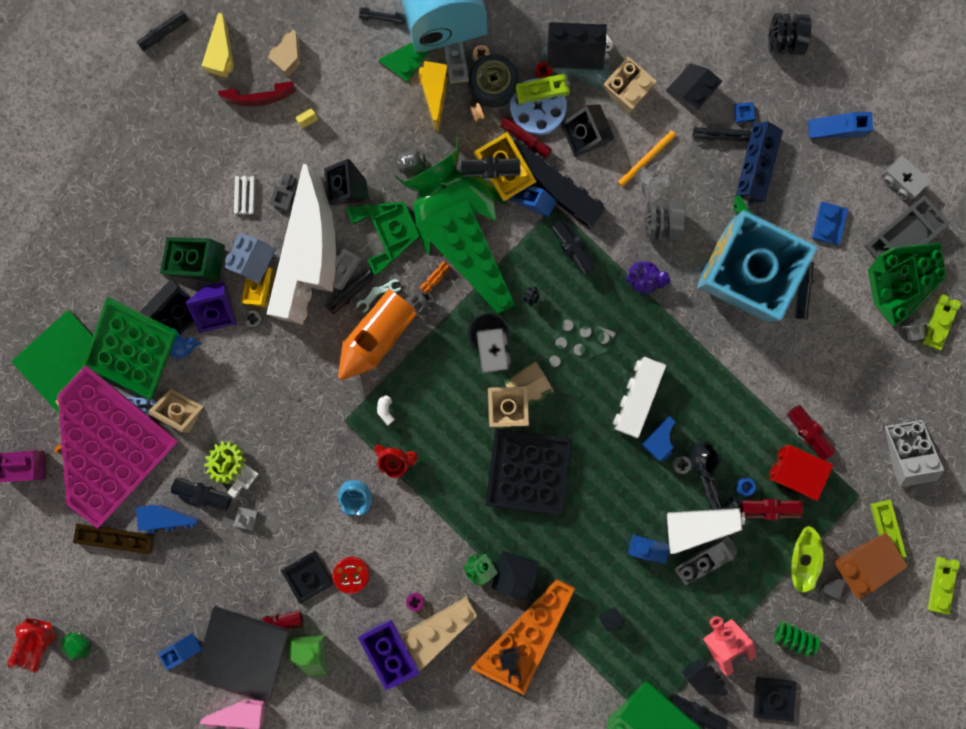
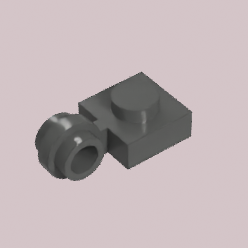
[269,173,296,211]

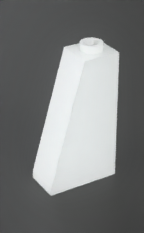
[667,508,745,554]

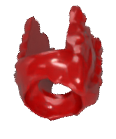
[7,618,56,673]

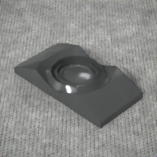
[865,195,950,258]

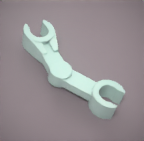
[357,279,401,313]

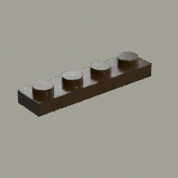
[73,523,155,554]

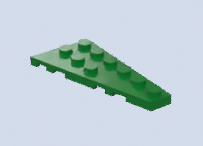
[415,200,515,313]

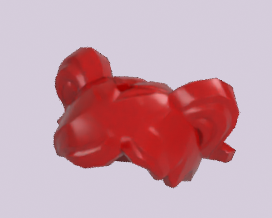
[374,445,418,478]

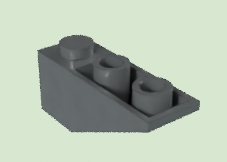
[675,535,738,585]

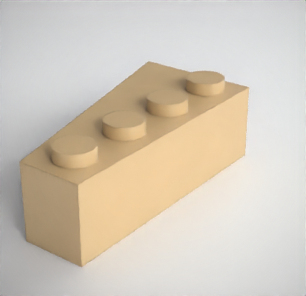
[400,596,477,671]

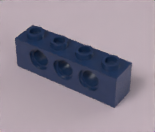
[736,121,783,203]

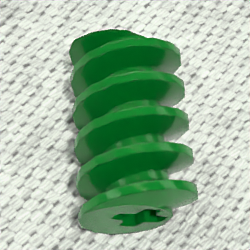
[774,621,820,658]

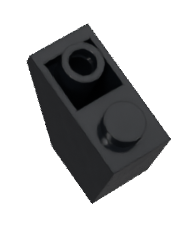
[681,658,729,696]

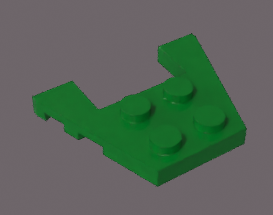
[345,202,420,276]

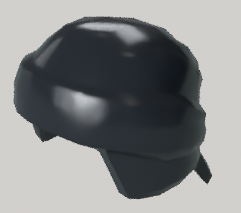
[690,441,721,481]

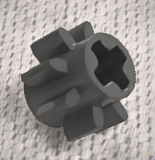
[411,292,436,315]

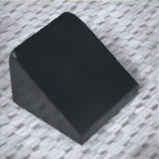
[599,608,624,632]

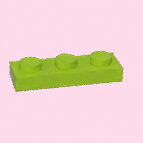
[870,499,907,558]

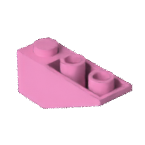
[200,699,265,729]

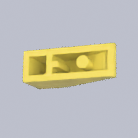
[201,13,234,78]

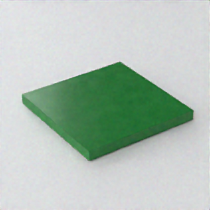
[82,297,178,400]
[11,310,106,414]

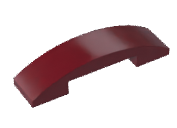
[218,81,296,107]

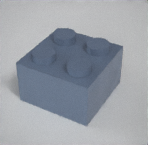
[223,233,276,283]

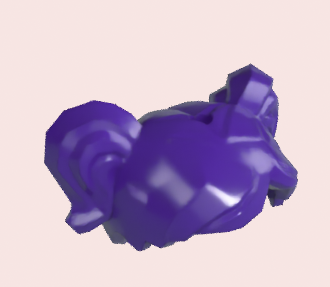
[626,261,671,294]

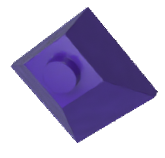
[186,281,236,333]

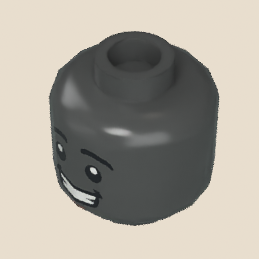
[397,149,427,176]

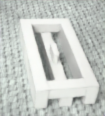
[234,176,255,215]

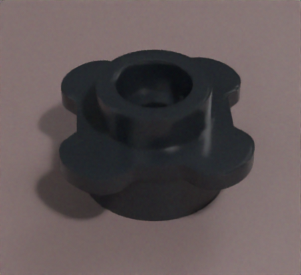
[523,287,540,307]

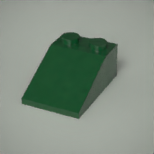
[160,237,225,282]

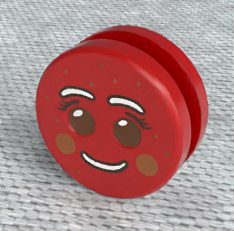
[333,556,370,594]

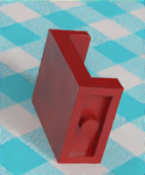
[769,445,833,501]

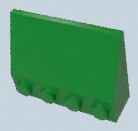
[606,680,702,729]

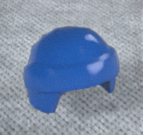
[170,328,202,359]

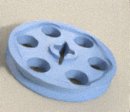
[510,78,566,135]

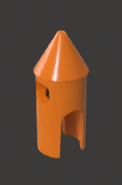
[338,289,417,380]

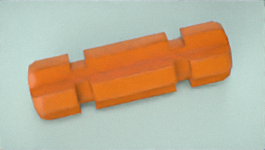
[420,261,451,293]

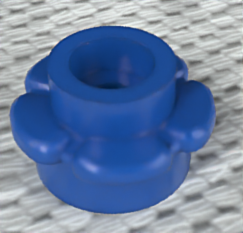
[737,478,756,497]

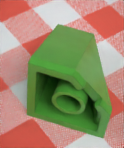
[286,635,328,676]

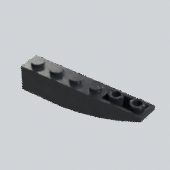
[513,140,606,229]

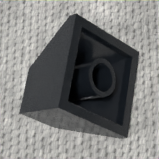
[324,159,368,205]
[491,551,539,602]

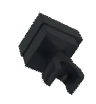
[499,646,522,684]

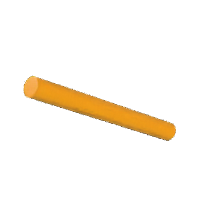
[618,131,676,188]

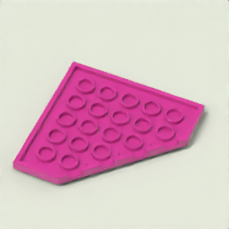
[58,365,178,529]

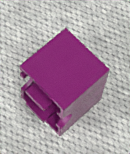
[0,450,46,483]

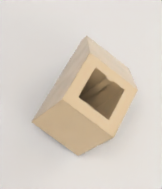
[268,30,300,77]

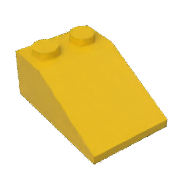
[419,61,449,131]
[473,132,536,202]

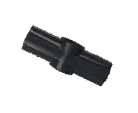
[461,157,520,178]
[551,219,597,275]
[171,477,232,511]
[669,693,728,729]

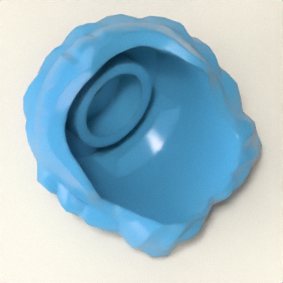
[337,480,372,516]

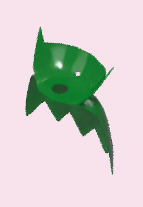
[394,137,508,255]

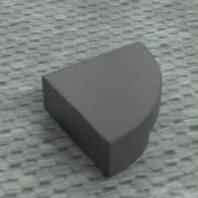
[819,579,846,599]

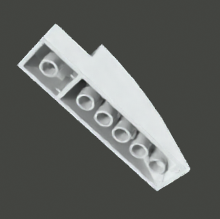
[267,164,336,325]

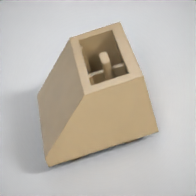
[603,57,657,115]

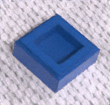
[733,102,756,124]

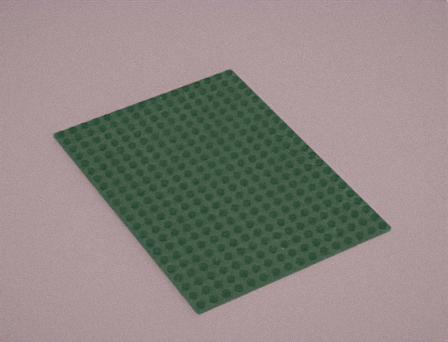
[345,207,859,700]

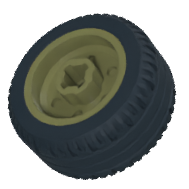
[469,54,518,108]

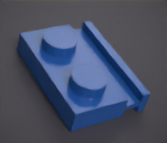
[811,202,848,245]

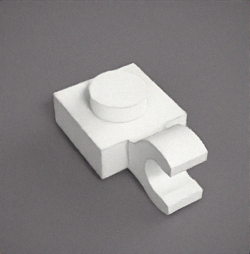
[228,462,259,497]

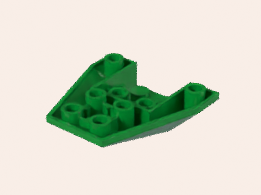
[868,242,947,326]

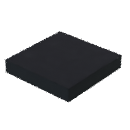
[281,550,334,604]
[753,677,796,722]

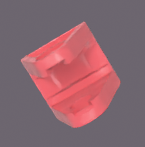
[703,617,756,677]

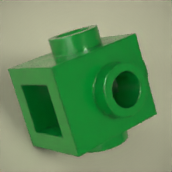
[463,553,498,586]

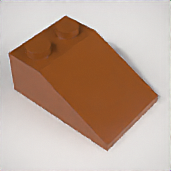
[834,532,908,599]

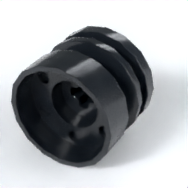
[768,13,812,55]
[467,313,510,353]

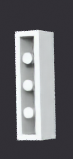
[613,357,666,438]

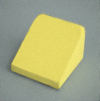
[295,108,318,128]

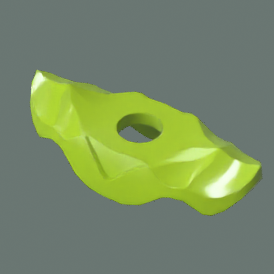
[791,526,823,593]

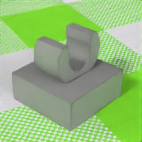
[234,507,258,530]

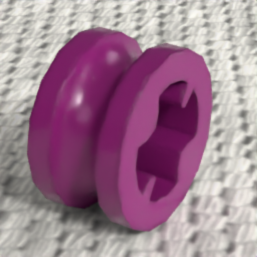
[406,593,424,611]

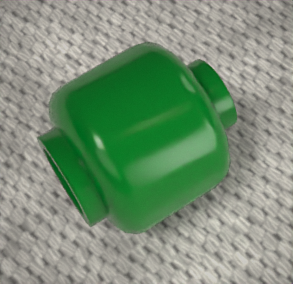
[60,631,91,661]

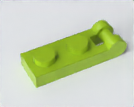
[515,74,570,105]
[922,294,961,351]
[928,556,960,614]

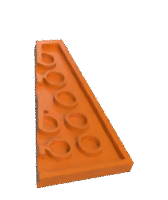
[471,579,575,695]

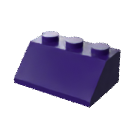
[358,619,420,691]

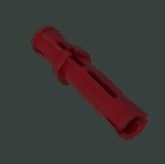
[500,117,552,159]

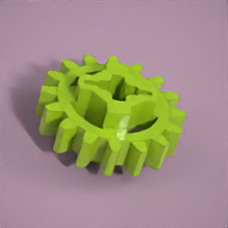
[204,441,246,484]

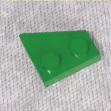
[378,42,429,82]

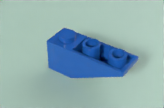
[808,112,873,139]
[136,504,201,534]

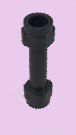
[359,7,405,26]

